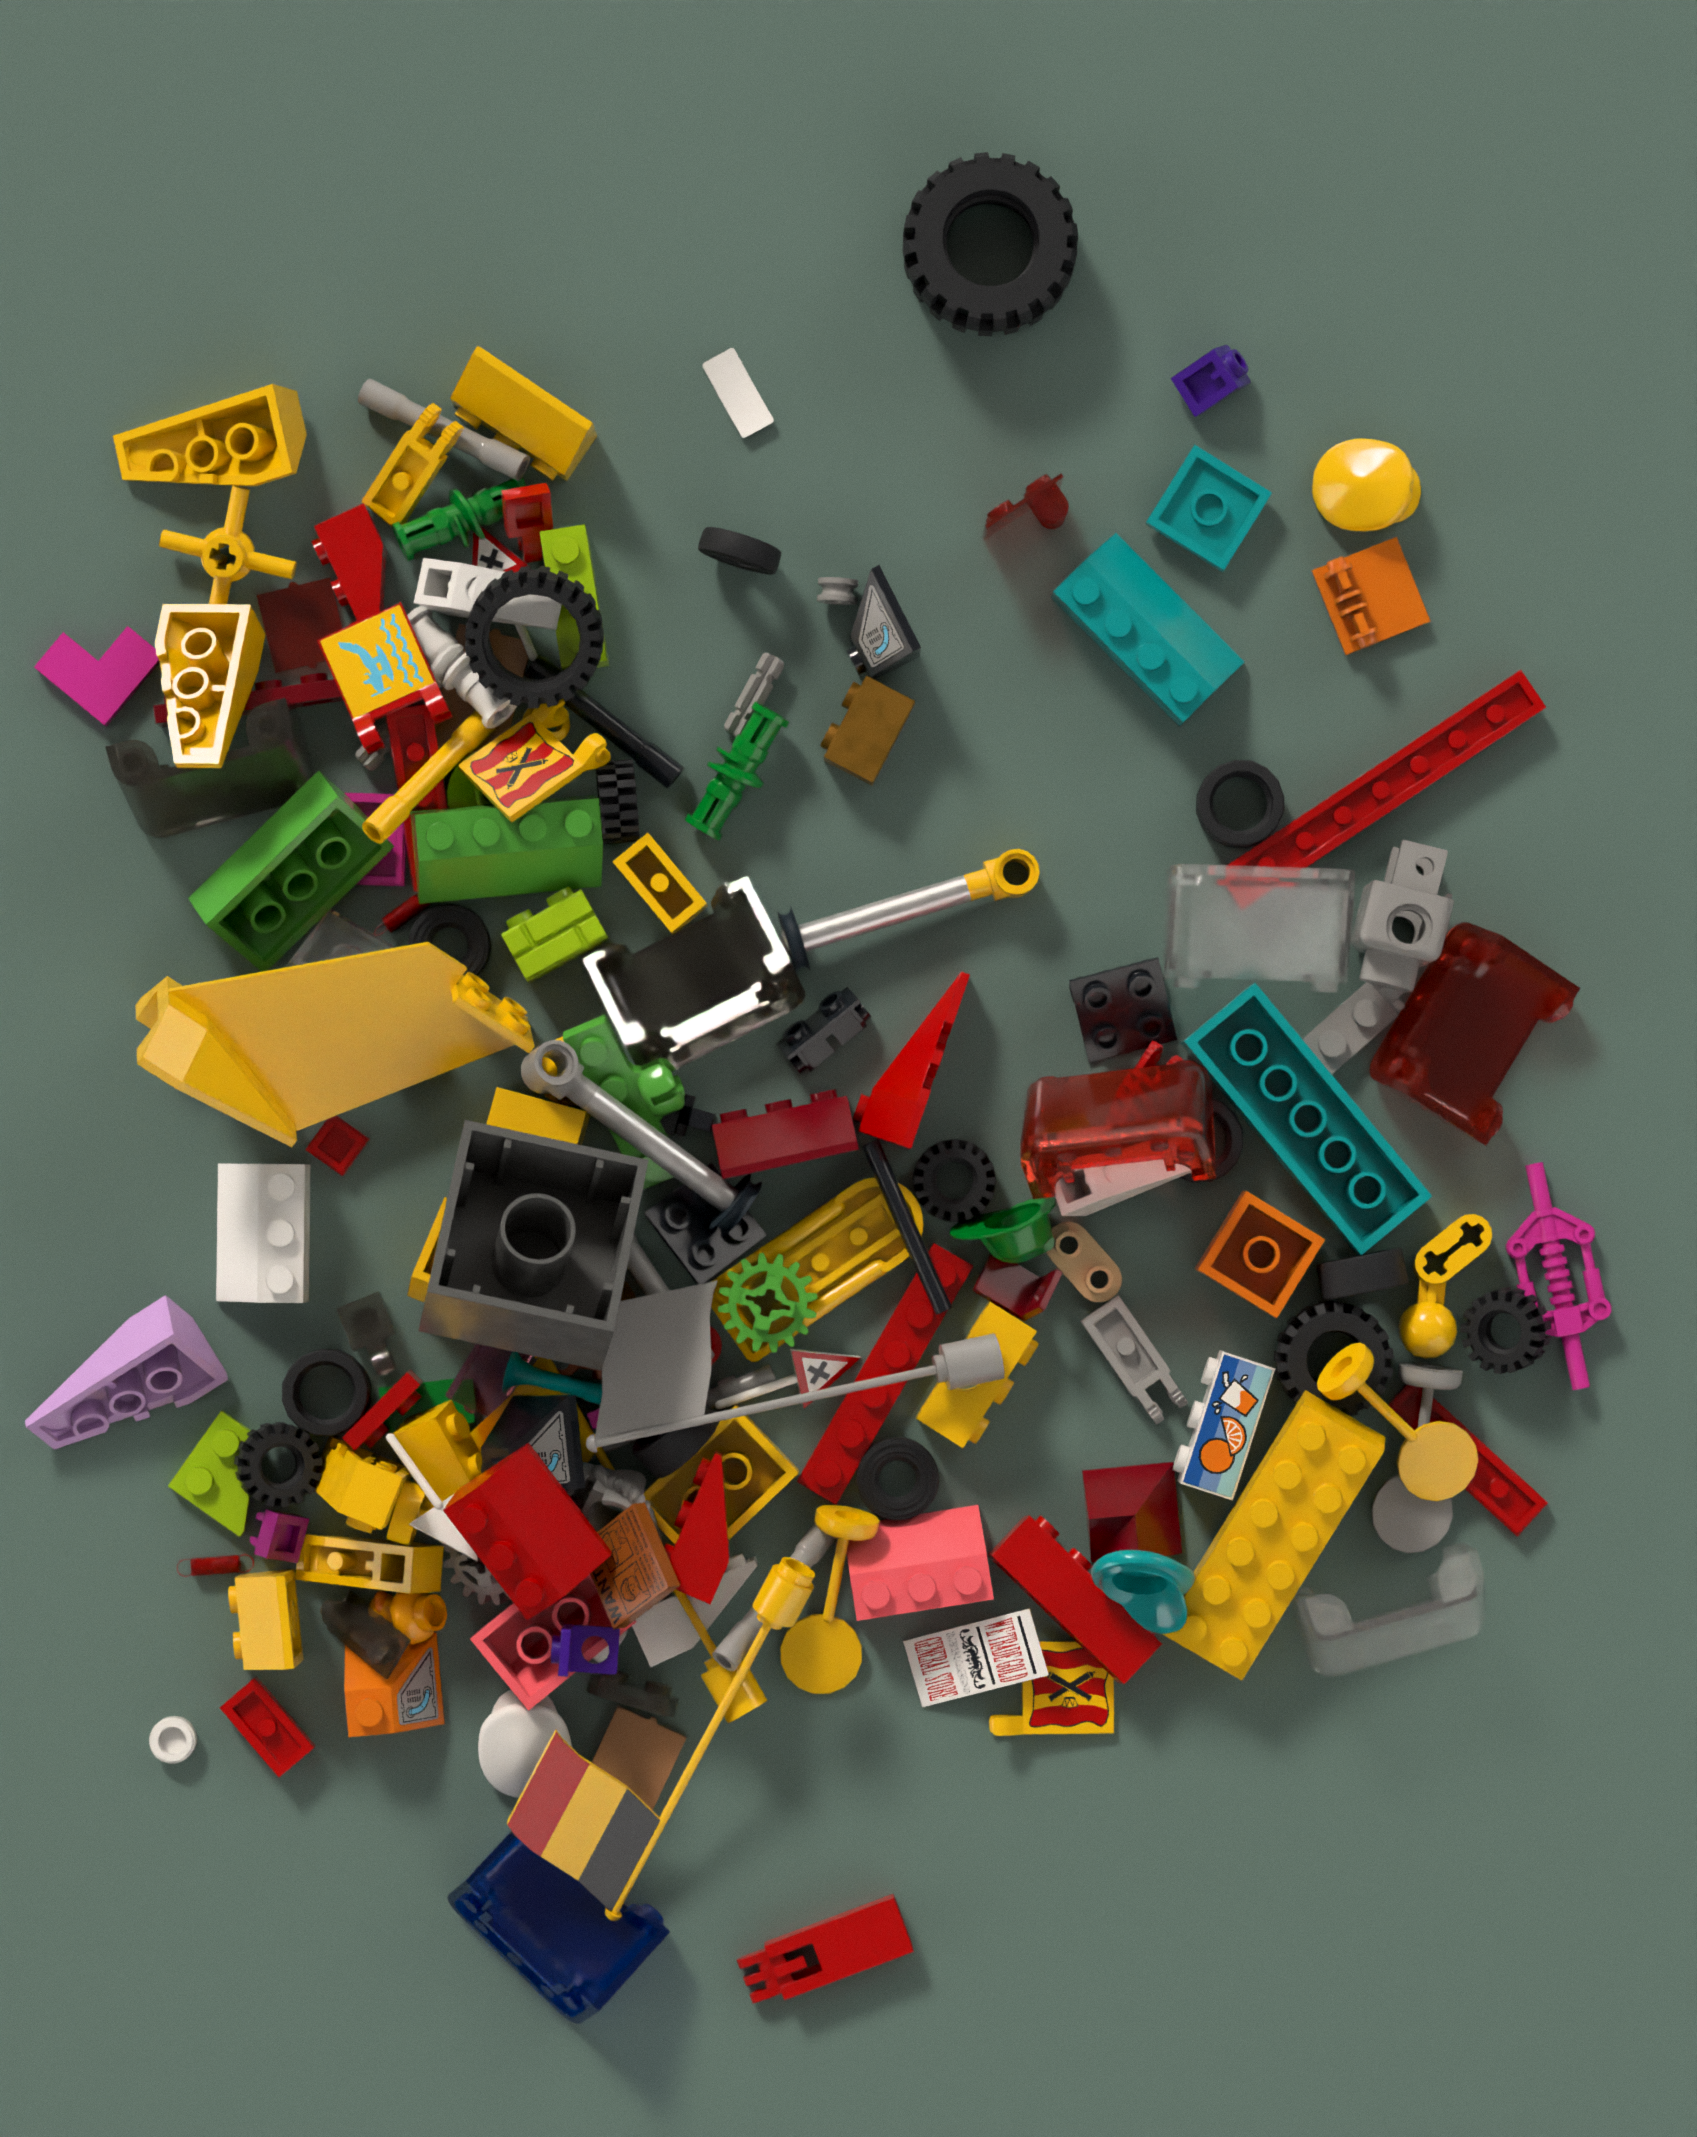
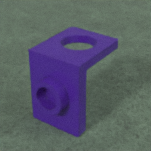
[551,1624,620,1677]

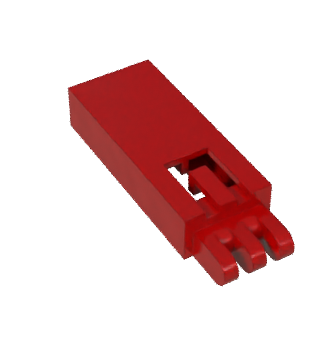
[736,1894,914,2003]

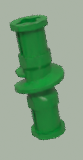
[392,477,527,562]
[685,701,790,841]

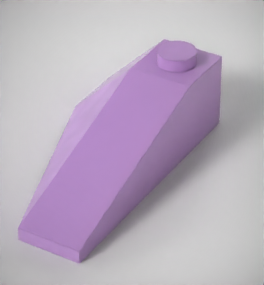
[25,1295,228,1450]

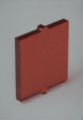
[256,577,343,674]

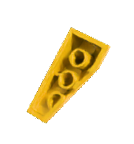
[113,384,307,486]

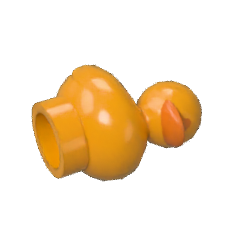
[368,1591,447,1644]

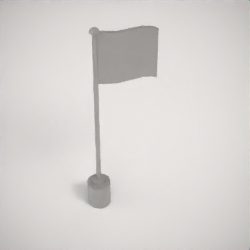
[586,1281,1004,1453]

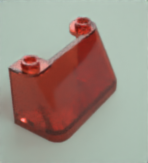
[1369,922,1580,1146]
[1020,1060,1216,1199]

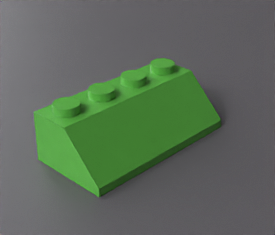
[188,771,395,972]
[410,795,603,904]

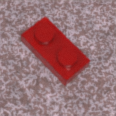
[342,1369,423,1450]
[219,1676,316,1778]

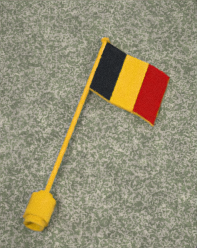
[507,1557,815,1921]

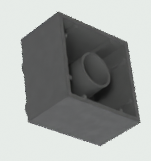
[418,1120,649,1370]

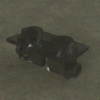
[320,1590,411,1679]

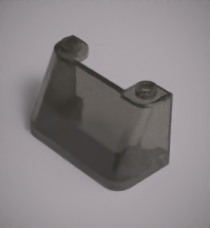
[105,698,315,838]
[583,876,806,1072]

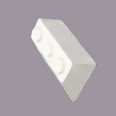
[216,1164,311,1303]

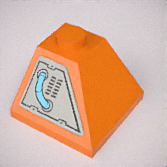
[344,1632,445,1737]

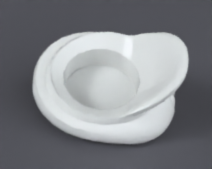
[478,1690,572,1798]

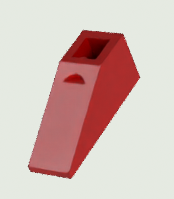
[311,503,387,625]
[664,1451,730,1605]

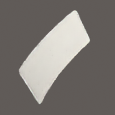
[702,348,774,438]

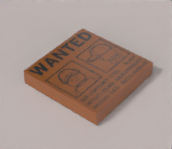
[590,1502,680,1630]

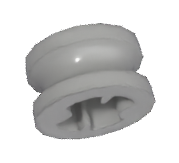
[817,577,859,605]

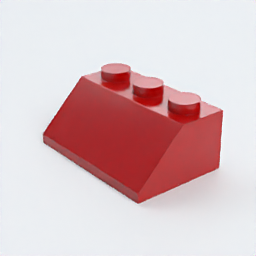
[443,1442,613,1620]

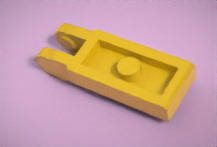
[362,403,464,526]

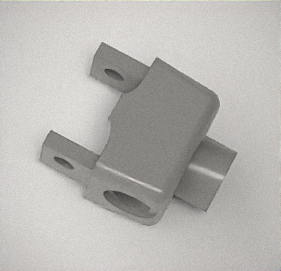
[1351,839,1455,992]

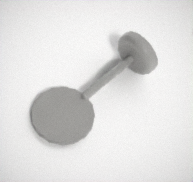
[1371,1362,1463,1553]

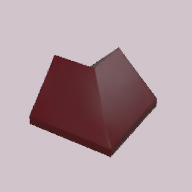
[1082,1462,1182,1562]

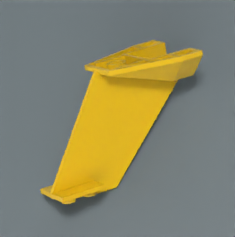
[135,942,535,1148]

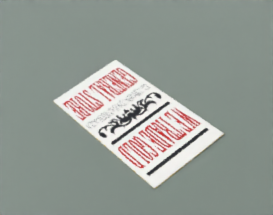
[903,1608,1049,1707]

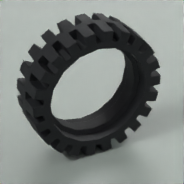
[465,566,604,708]

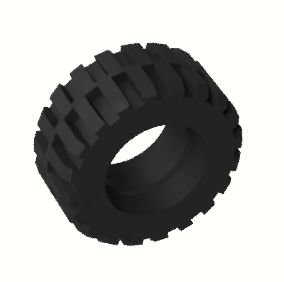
[902,152,1078,337]

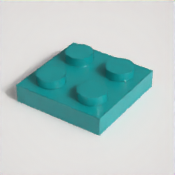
[1145,444,1272,572]

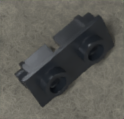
[776,987,872,1074]

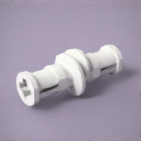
[407,606,516,728]

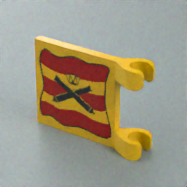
[458,699,611,823]
[989,1641,1114,1736]

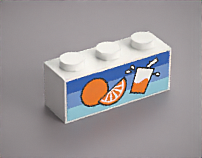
[1173,1350,1275,1500]

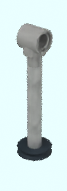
[521,1040,762,1237]

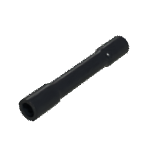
[524,654,685,789]

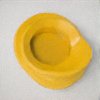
[1312,438,1421,531]

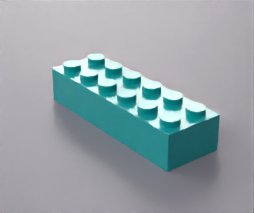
[1181,983,1432,1255]

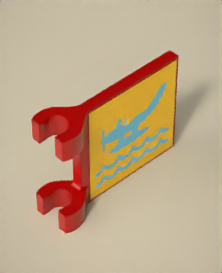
[317,602,453,755]

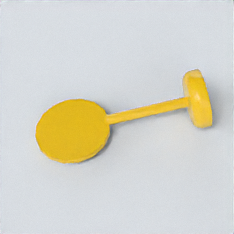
[1317,1342,1478,1501]
[780,1505,880,1694]

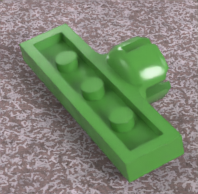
[563,1014,685,1190]

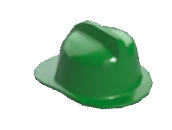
[949,1196,1056,1264]

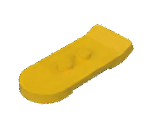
[711,1178,923,1362]

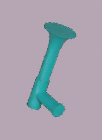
[502,1351,602,1405]

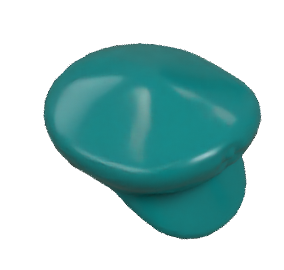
[1091,1550,1195,1634]

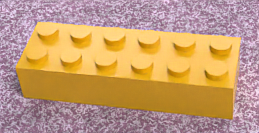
[1163,1390,1385,1681]

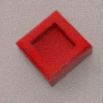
[305,1115,370,1176]

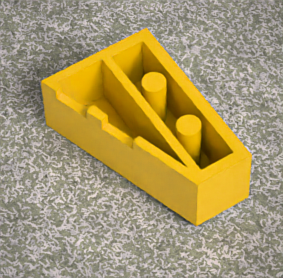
[313,1436,412,1534]

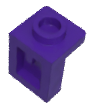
[1170,344,1251,417]

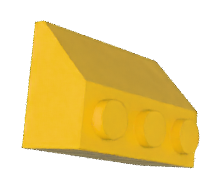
[450,346,597,481]

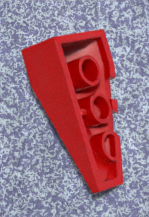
[852,972,970,1149]

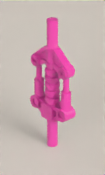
[1505,1162,1611,1390]

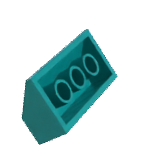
[1051,533,1244,727]

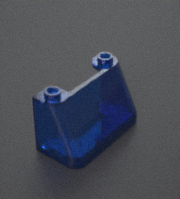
[447,1830,670,2024]

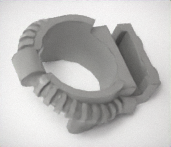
[565,1462,662,1539]

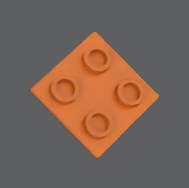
[1312,537,1430,656]

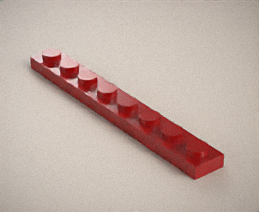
[1215,670,1546,911]

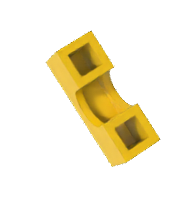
[916,1301,1039,1448]

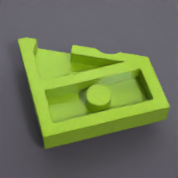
[168,1410,251,1537]

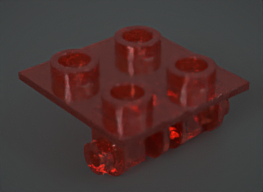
[982,473,1069,540]

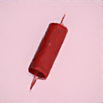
[374,892,430,936]
[177,1554,254,1577]

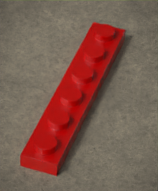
[796,1243,973,1504]

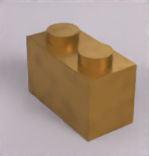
[820,676,915,786]

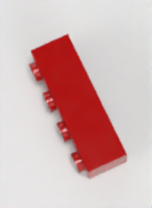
[987,1515,1162,1684]

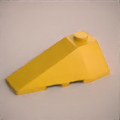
[155,604,266,768]

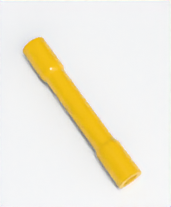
[362,710,496,844]

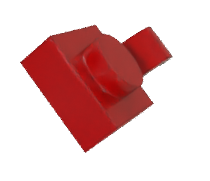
[501,483,553,563]

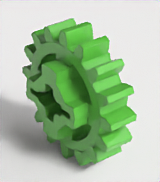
[718,1253,818,1353]

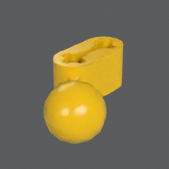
[1398,1214,1492,1359]

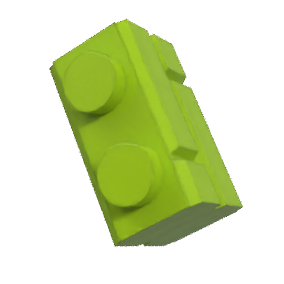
[501,886,609,983]

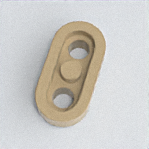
[1046,1222,1122,1302]

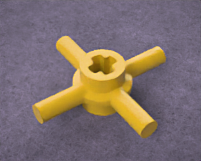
[159,485,297,604]

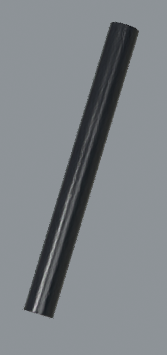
[862,1139,952,1315]

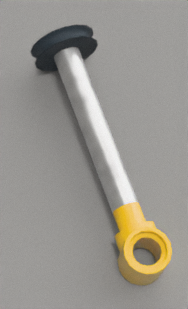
[777,849,1040,975]

